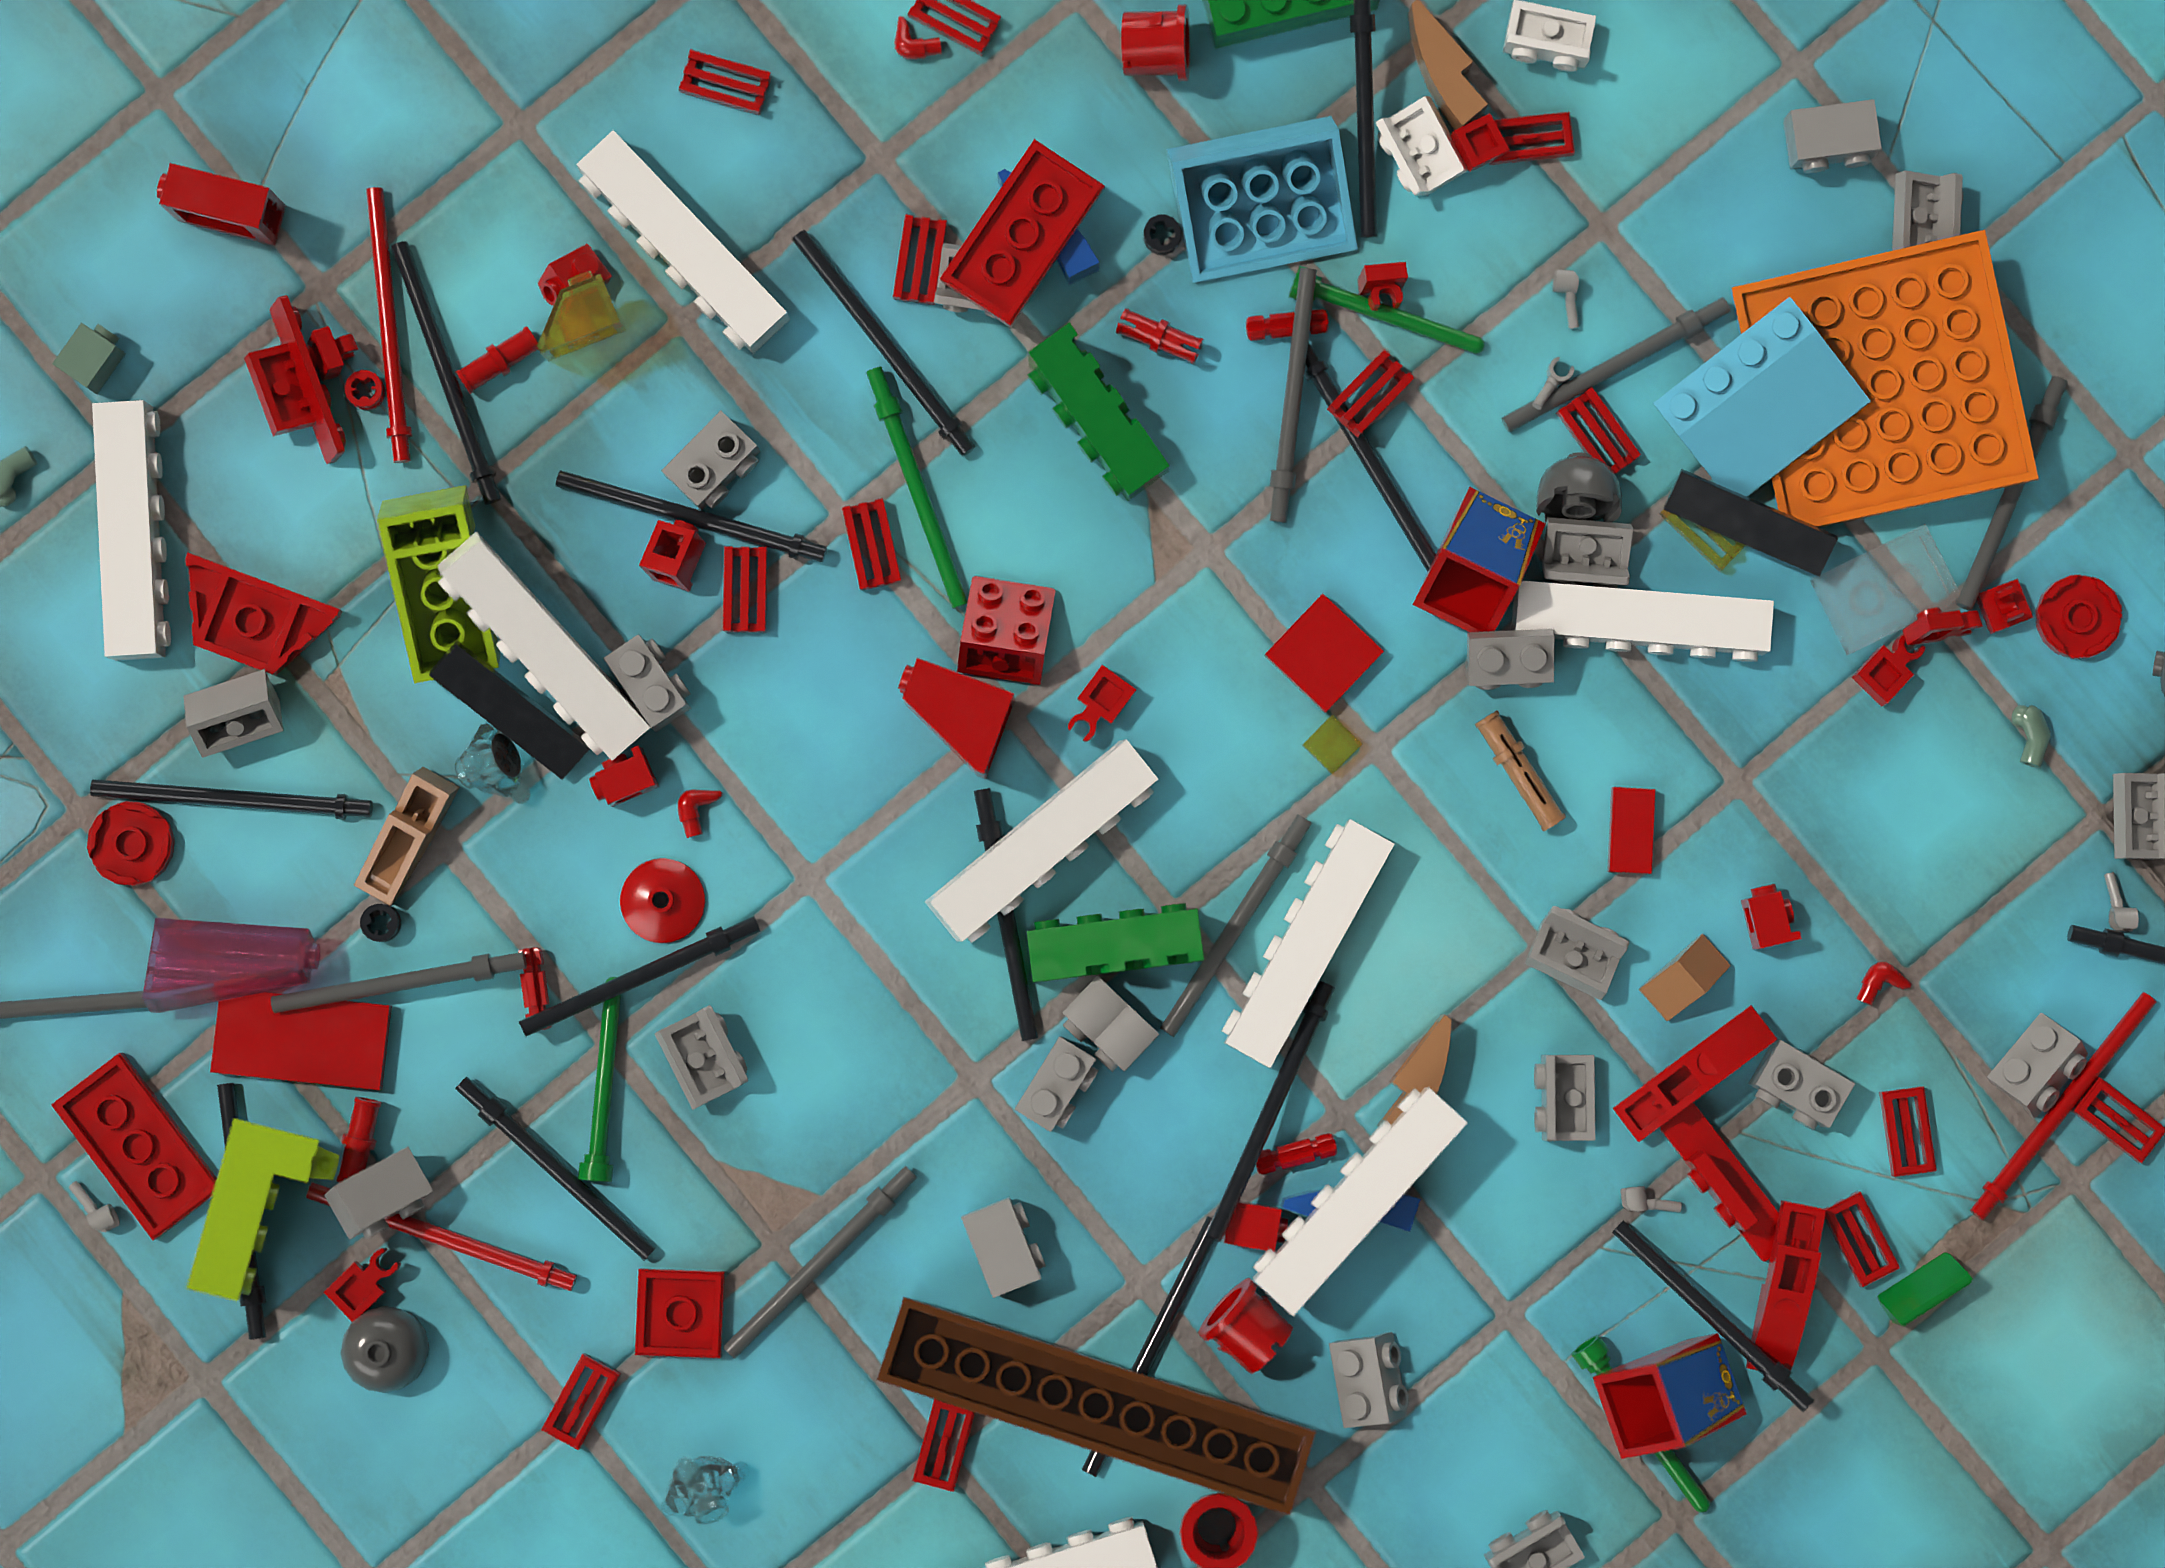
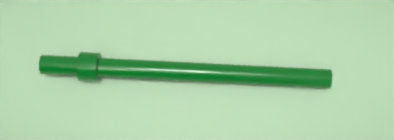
[866,366,968,609]

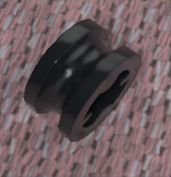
[1143,214,1181,255]
[360,904,401,942]

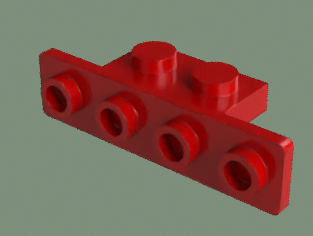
[244,295,346,464]
[1659,1103,1779,1261]

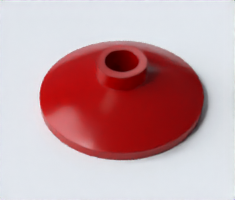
[620,858,705,943]

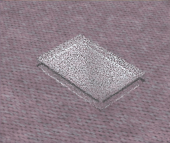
[1810,524,1960,655]

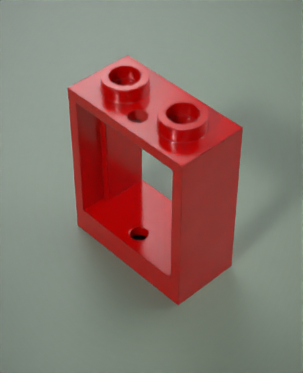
[157,163,286,245]

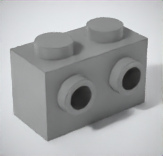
[1783,99,1882,173]
[661,410,760,511]
[603,634,691,732]
[184,669,283,758]
[1014,1037,1098,1132]
[1748,1040,1855,1130]
[324,1147,433,1240]
[961,1197,1046,1298]

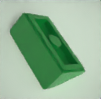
[1877,1252,1973,1326]

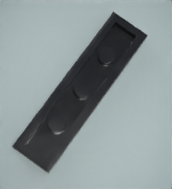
[1664,469,1838,577]
[429,640,590,780]

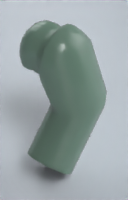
[0,446,37,507]
[2012,705,2051,768]

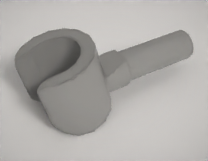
[1553,269,1579,329]
[1532,357,1574,410]
[2104,872,2139,932]
[69,1181,120,1232]
[1621,1186,1682,1213]

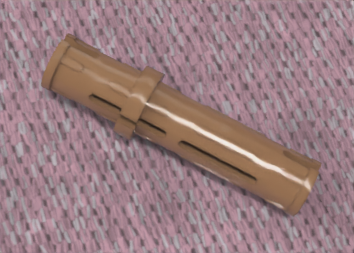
[1474,710,1566,831]

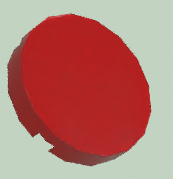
[2035,575,2122,659]
[87,801,175,886]

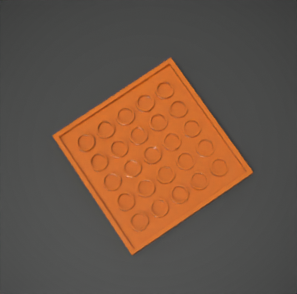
[1731,230,2039,528]

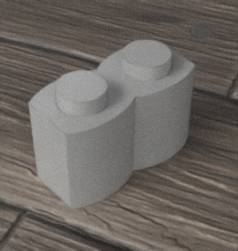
[1062,976,1159,1072]

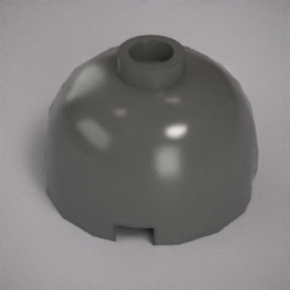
[1536,452,1622,522]
[340,1306,429,1393]

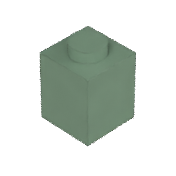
[52,322,126,394]

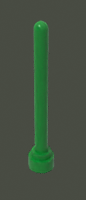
[1288,265,1485,353]
[578,977,621,1182]
[1571,1335,1710,1513]

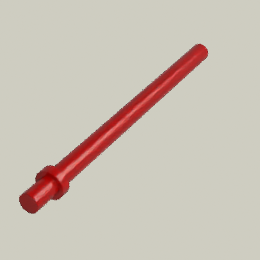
[366,187,412,463]
[1970,992,2157,1221]
[306,1182,577,1291]

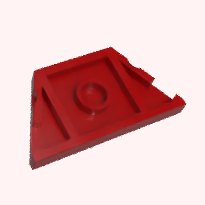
[185,552,343,676]

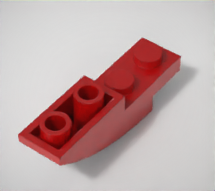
[1613,1005,1778,1143]
[1746,1200,1826,1371]

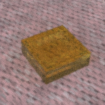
[1302,715,1362,775]

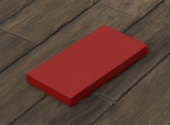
[940,139,1105,328]
[210,987,392,1090]
[51,1053,217,1240]

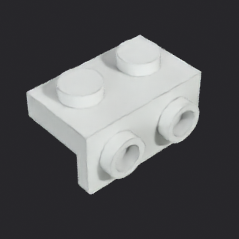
[1503,0,1596,72]
[1376,96,1468,196]

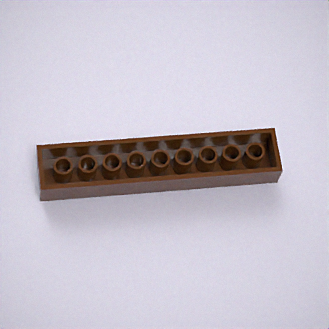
[877,1297,1316,1515]

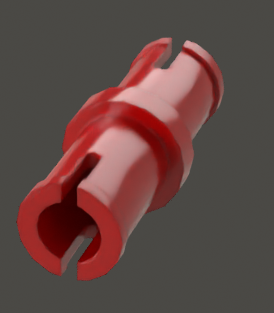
[1116,308,1204,364]
[455,326,541,394]
[336,1097,382,1182]

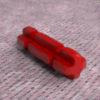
[1246,309,1329,341]
[518,947,552,1030]
[1256,1133,1337,1175]

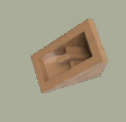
[1638,934,1731,1021]

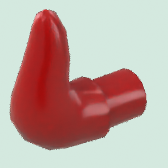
[894,16,942,59]
[678,789,723,838]
[1856,962,1912,1006]

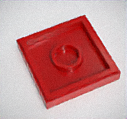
[1264,593,1384,713]
[635,1268,725,1358]

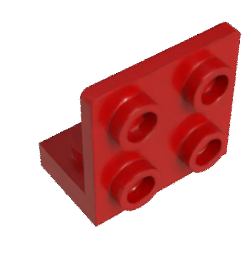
[957,576,1055,685]

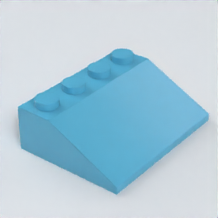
[1166,116,1357,283]
[1653,297,1871,497]

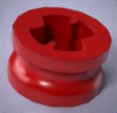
[344,370,386,410]

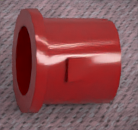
[1121,4,1190,81]
[1198,1278,1293,1374]
[1180,1493,1258,1568]

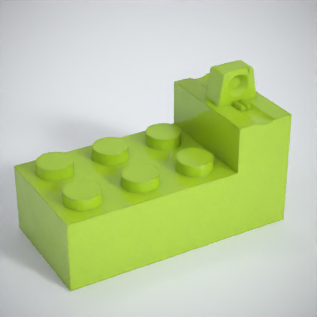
[377,485,501,684]
[186,1118,340,1301]

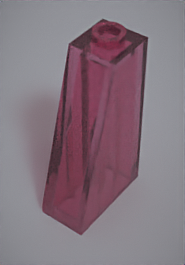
[142,918,320,1013]

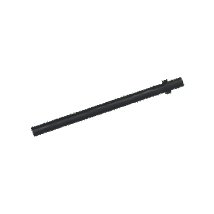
[792,230,975,457]
[391,241,501,505]
[1304,342,1436,572]
[556,470,827,563]
[90,779,373,820]
[1205,981,1335,1243]
[1081,1216,1214,1477]

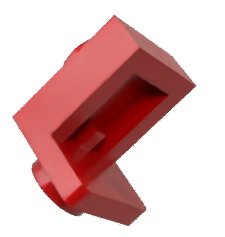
[538,243,612,315]

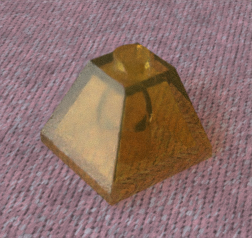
[537,271,626,361]

